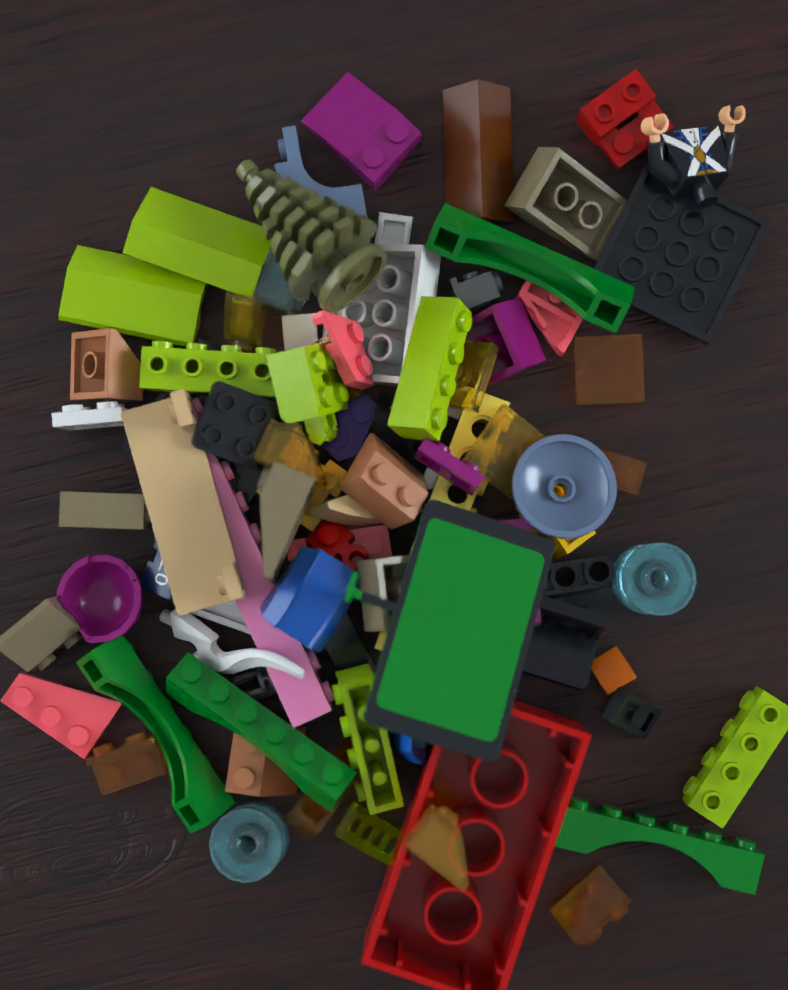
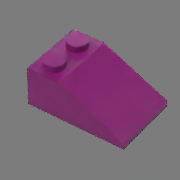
[301,72,421,191]

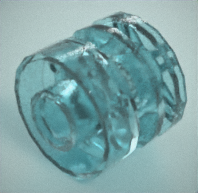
[612,542,697,616]
[209,801,290,883]

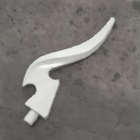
[160,608,305,679]

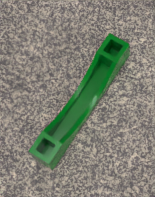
[424,203,635,333]
[76,635,236,834]
[166,652,357,813]
[554,796,765,895]

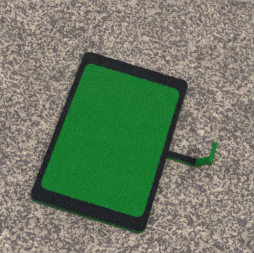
[343,500,555,762]

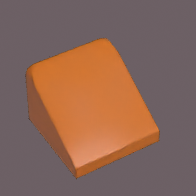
[591,646,636,695]

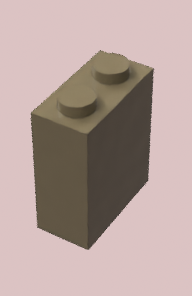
[59,491,153,530]

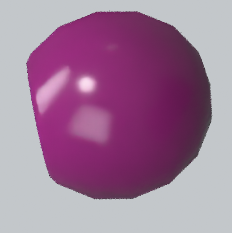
[56,555,144,643]

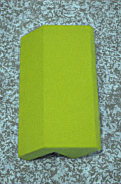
[123,187,273,299]
[58,245,209,347]

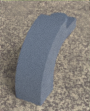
[274,125,367,216]

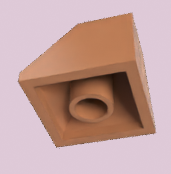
[70,328,144,402]

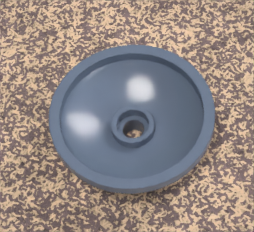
[512,434,617,539]

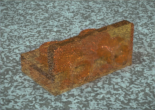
[85,731,168,796]
[549,865,632,945]

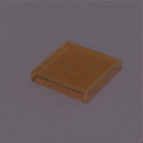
[573,334,645,406]

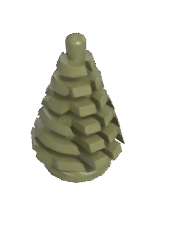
[236,159,387,313]

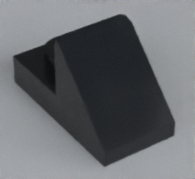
[600,687,662,740]

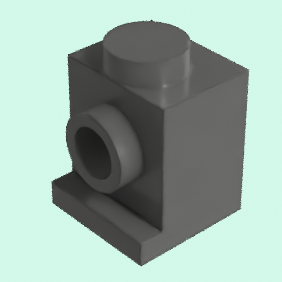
[449,269,503,312]

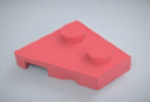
[516,280,583,357]
[311,310,374,390]

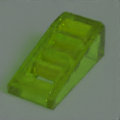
[334,802,400,865]

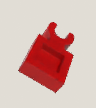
[305,520,370,572]

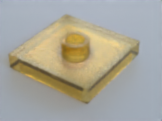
[448,339,499,413]
[462,404,545,501]

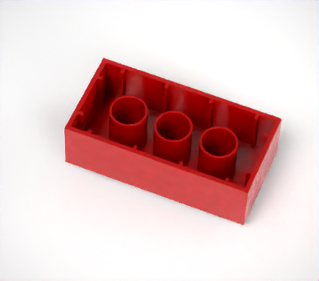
[361,700,592,990]

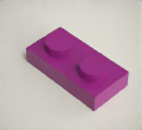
[414,438,485,496]

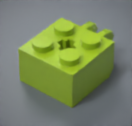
[266,341,349,445]

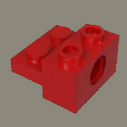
[576,69,675,171]

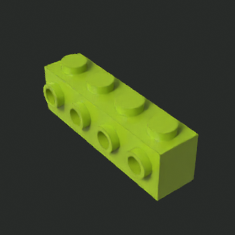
[387,296,472,441]
[139,341,276,399]
[332,663,404,815]
[682,686,788,829]

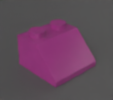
[462,297,546,390]

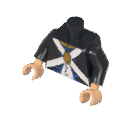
[641,105,746,209]

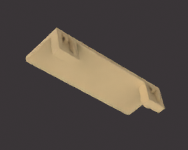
[121,389,247,615]

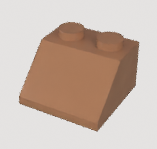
[339,433,428,529]
[225,725,306,797]

